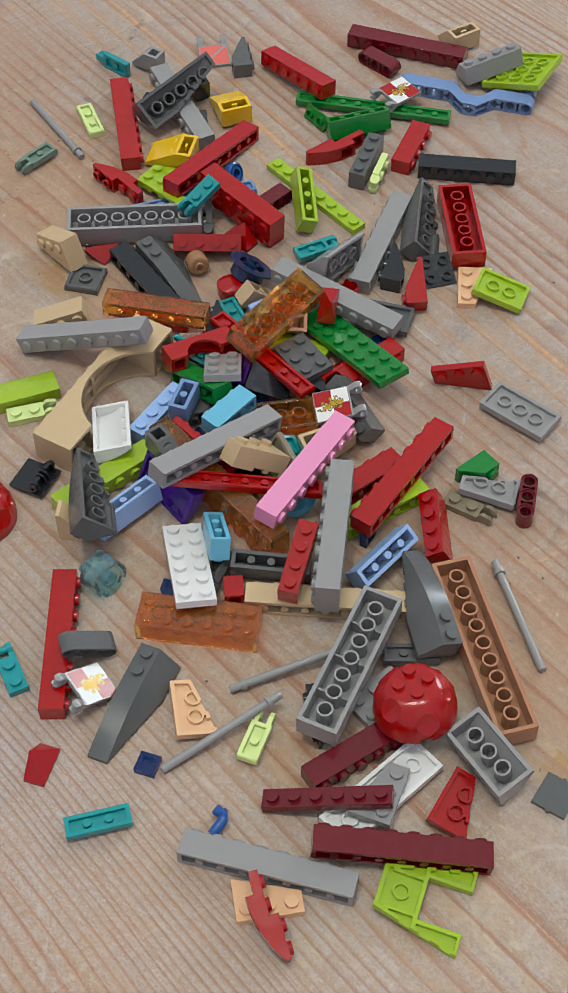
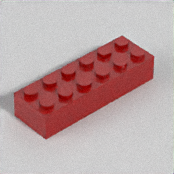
[201,163,285,249]
[437,183,487,269]

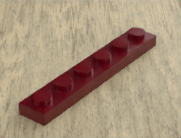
[261,785,394,813]

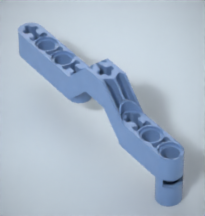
[402,73,538,117]

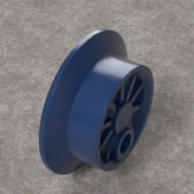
[230,251,272,285]

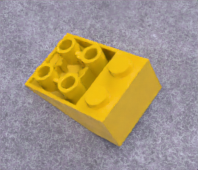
[209,91,252,127]
[145,134,199,168]

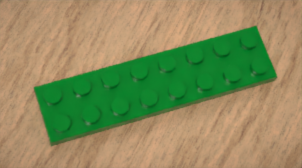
[307,307,409,389]

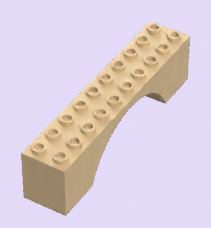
[32,314,173,472]

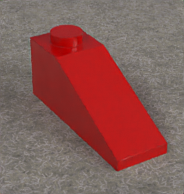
[401,257,428,311]

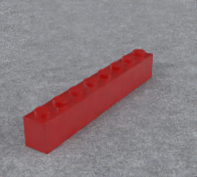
[110,77,144,171]
[163,120,259,198]
[349,417,454,538]
[38,569,82,720]

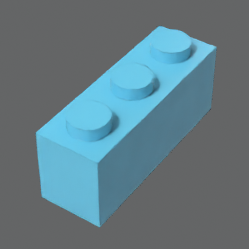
[201,384,256,432]
[202,512,231,562]

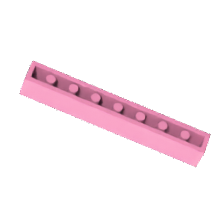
[254,410,355,529]

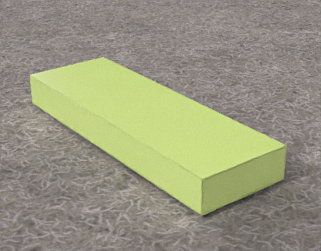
[76,103,105,139]

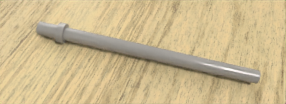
[30,99,85,160]
[491,560,547,673]
[229,648,332,693]
[160,691,283,773]

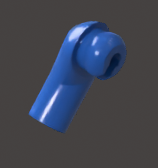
[208,805,228,835]

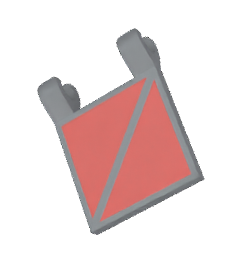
[196,34,232,68]

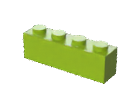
[290,166,319,233]

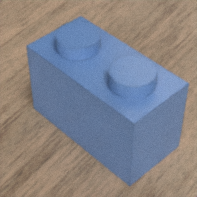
[168,378,200,422]

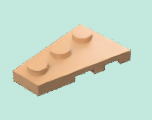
[458,267,492,309]
[169,679,218,740]
[230,879,305,926]

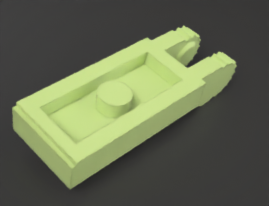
[368,152,389,194]
[6,399,57,427]
[236,711,277,766]

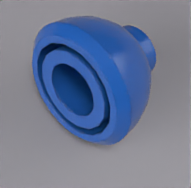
[224,162,243,182]

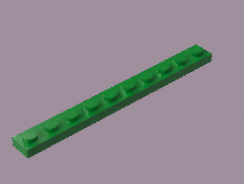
[296,90,451,125]

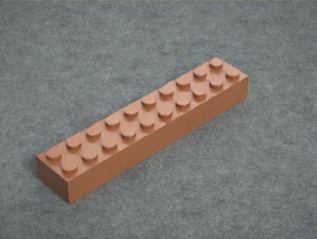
[431,556,539,744]

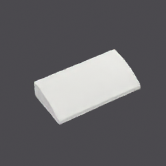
[92,400,132,464]

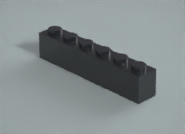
[417,153,516,186]
[109,241,183,312]

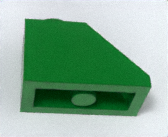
[455,450,500,483]

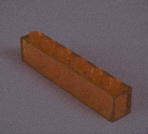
[102,288,211,330]

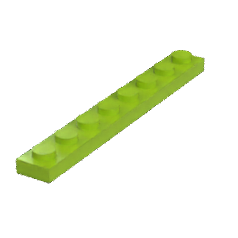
[267,157,365,235]

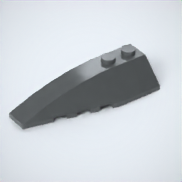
[131,51,215,130]
[400,177,440,261]
[135,236,205,316]
[69,447,117,541]
[402,550,463,658]
[88,643,181,764]

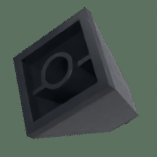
[244,361,291,410]

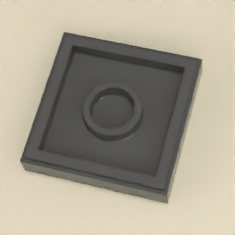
[64,264,108,296]

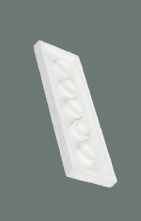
[162,523,217,609]
[319,744,444,828]

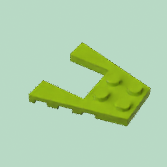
[137,164,185,203]
[372,863,479,959]

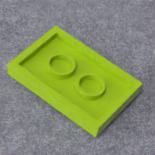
[471,267,531,314]

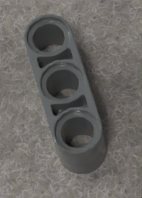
[58,631,117,658]

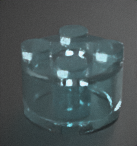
[79,549,126,597]

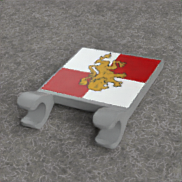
[370,76,421,113]
[312,381,368,425]
[51,662,116,714]

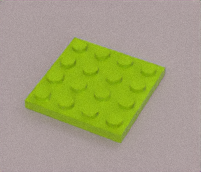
[481,52,563,92]

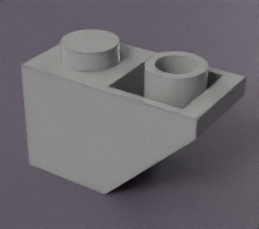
[132,46,165,71]

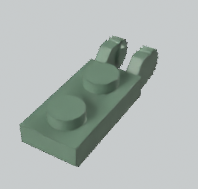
[14,142,58,175]

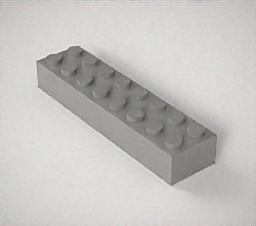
[67,203,202,245]
[311,459,354,613]
[296,585,403,747]

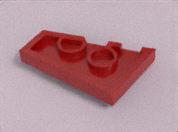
[431,361,492,390]
[426,766,476,839]

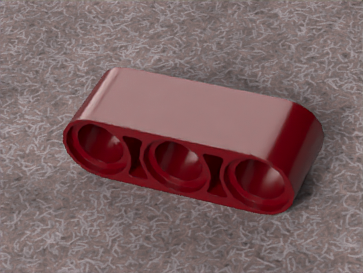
[358,46,401,78]
[260,183,292,210]
[515,474,538,529]

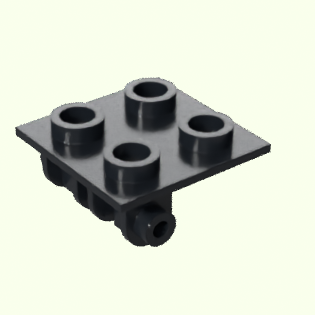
[415,251,457,289]
[9,458,61,498]

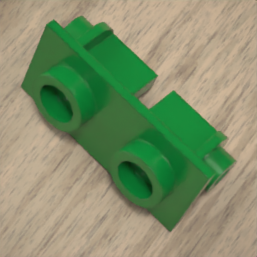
[304,103,328,132]

